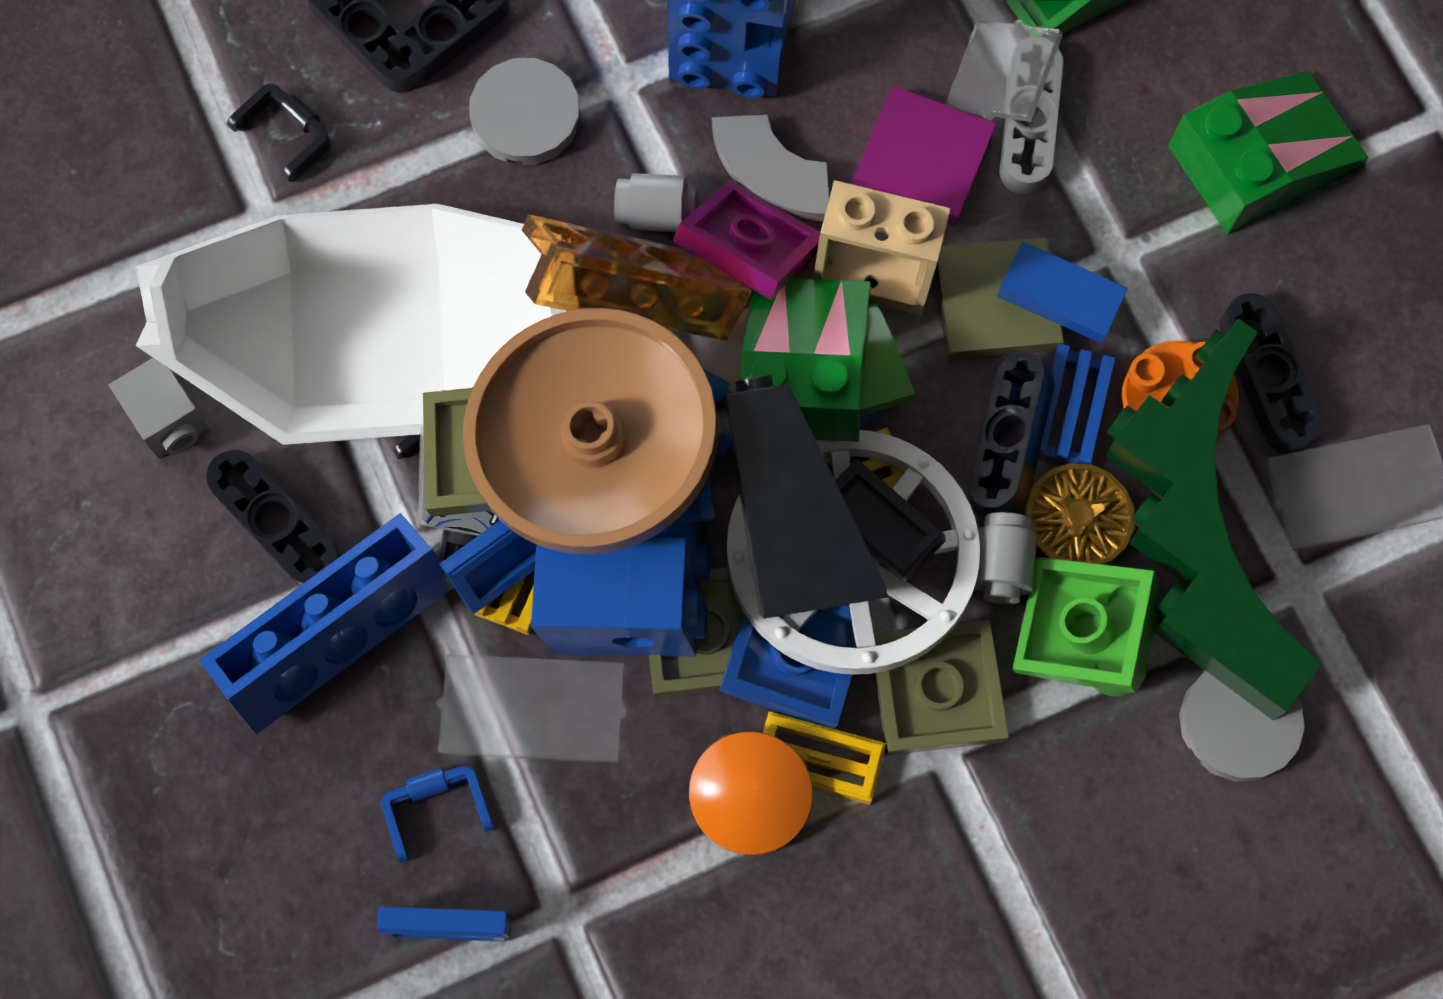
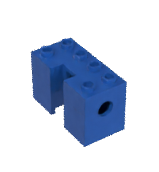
[667,0,796,98]
[531,454,716,657]

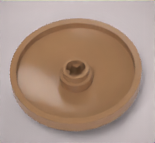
[463,308,718,554]

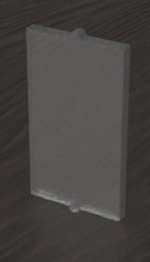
[1265,424,1443,551]
[436,654,627,763]

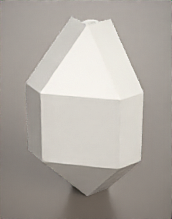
[135,204,575,445]

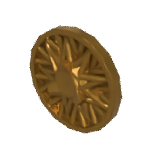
[1025,463,1135,565]

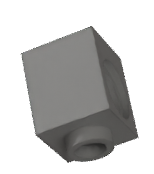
[108,358,209,459]

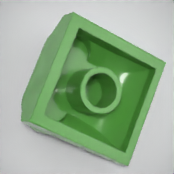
[1013,557,1159,697]

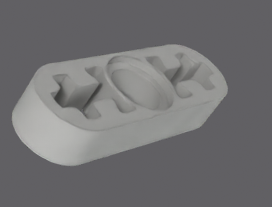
[999,39,1063,195]

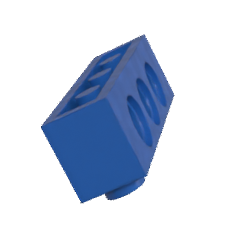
[199,513,454,735]

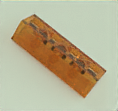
[521,214,752,341]

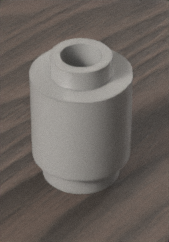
[614,173,698,232]
[974,512,1037,604]

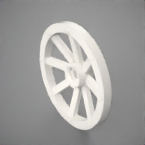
[727,430,980,675]

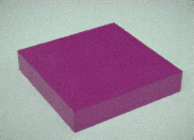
[852,85,996,227]
[673,179,820,300]

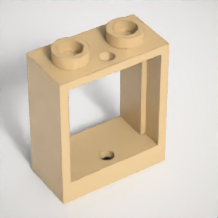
[813,180,951,316]

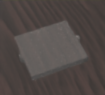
[945,20,1063,122]

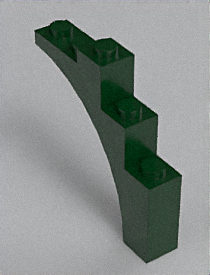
[1106,318,1322,720]

